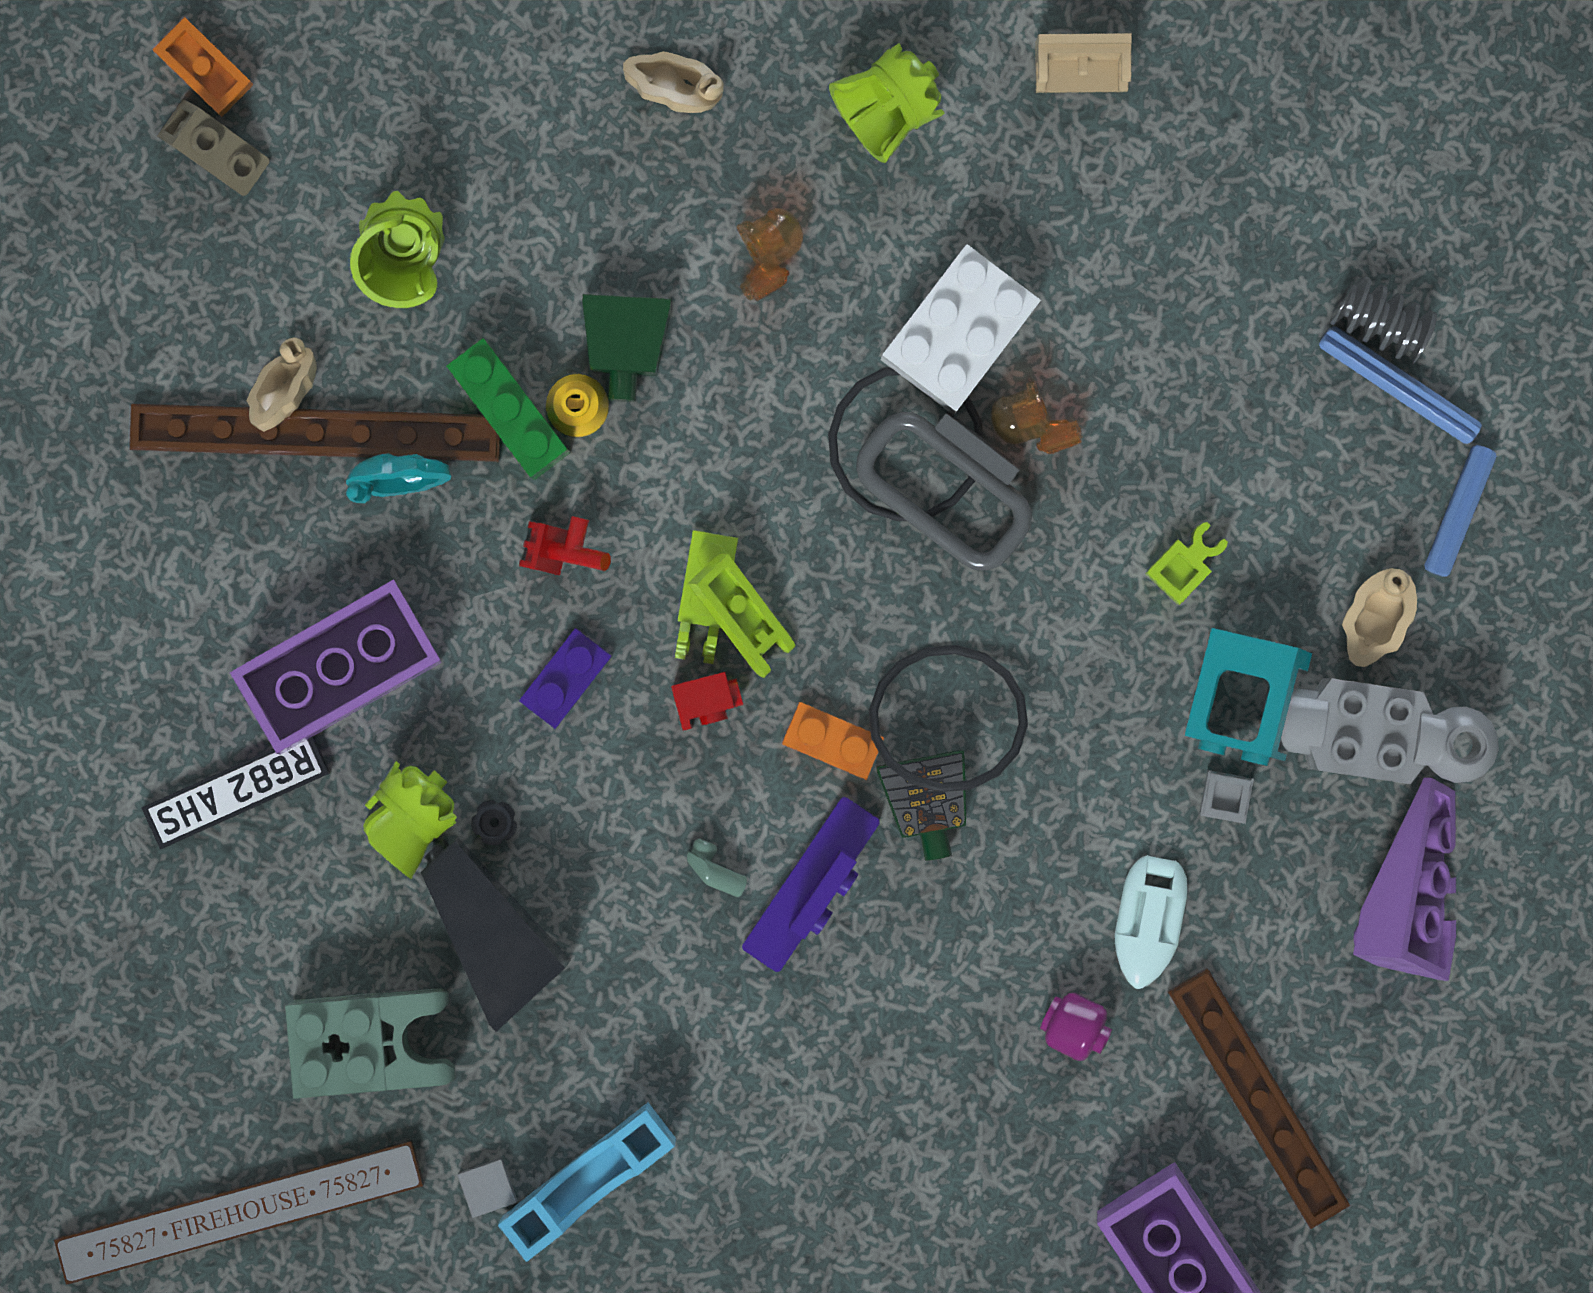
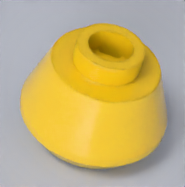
[546,374,609,437]

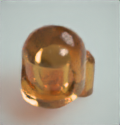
[736,208,804,301]
[991,380,1083,454]

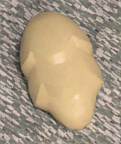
[623,51,724,113]
[246,338,317,432]
[1342,568,1417,667]

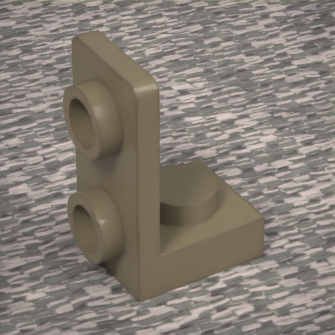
[157,99,270,196]

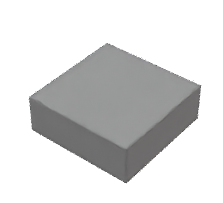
[1199,770,1254,824]
[457,1157,517,1218]

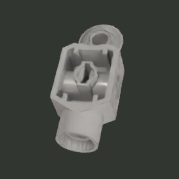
[1261,678,1499,784]

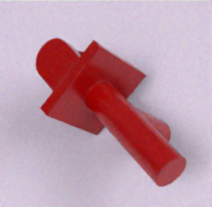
[519,516,611,576]

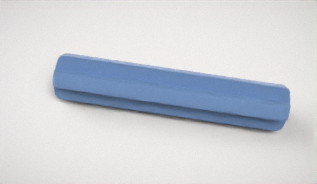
[1424,445,1497,577]

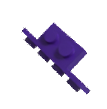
[742,797,880,972]

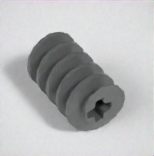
[1330,276,1437,366]

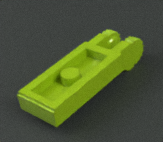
[675,530,738,664]

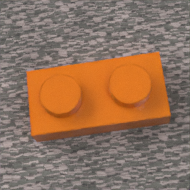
[152,17,254,117]
[782,702,884,780]

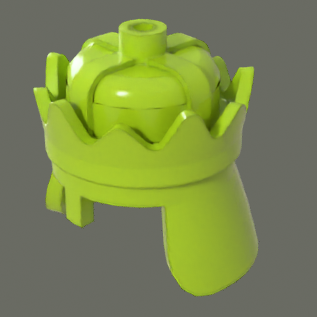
[829,43,945,163]
[350,191,445,308]
[363,761,457,879]

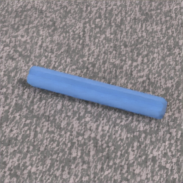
[1319,326,1482,444]

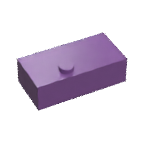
[230,579,442,755]
[1097,1162,1261,1293]

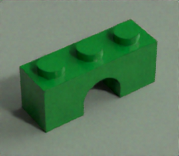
[446,338,570,480]

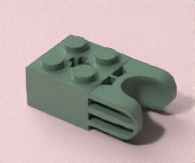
[285,988,456,1099]

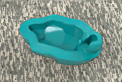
[346,453,451,503]

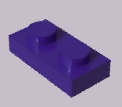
[519,628,612,729]

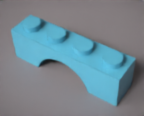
[498,1103,676,1262]

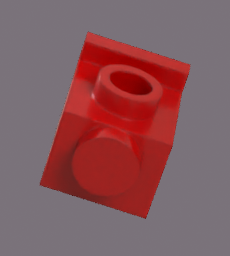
[671,672,744,731]

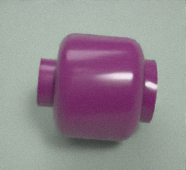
[1040,992,1113,1061]

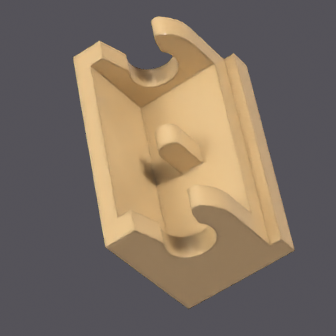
[1035,33,1132,93]

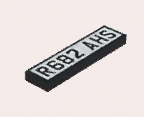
[141,736,330,849]

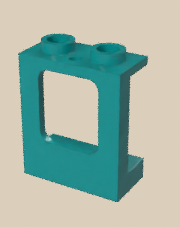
[1184,628,1312,766]

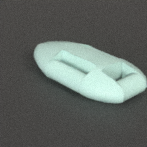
[1115,855,1188,989]

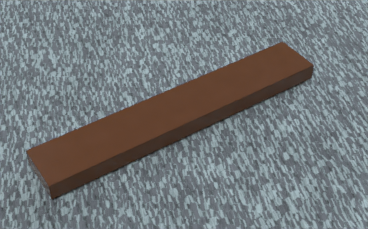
[1167,968,1350,1229]

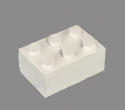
[881,244,1041,415]

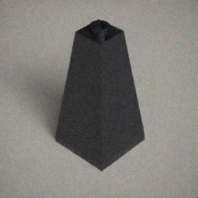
[421,839,571,1032]

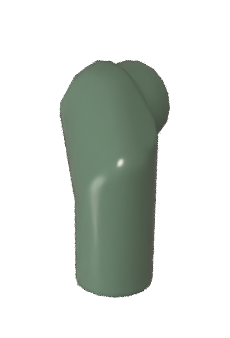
[687,838,747,897]

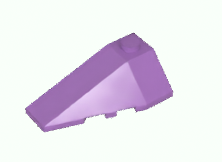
[1353,778,1456,981]

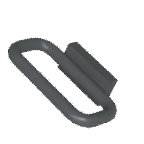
[856,411,1032,571]

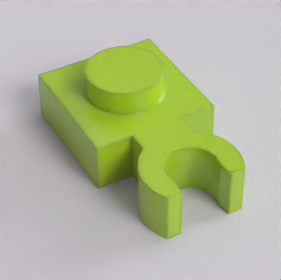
[1145,522,1228,605]

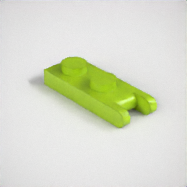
[688,553,796,678]

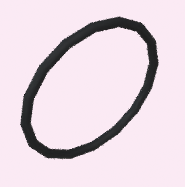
[828,367,984,522]
[869,645,1028,792]

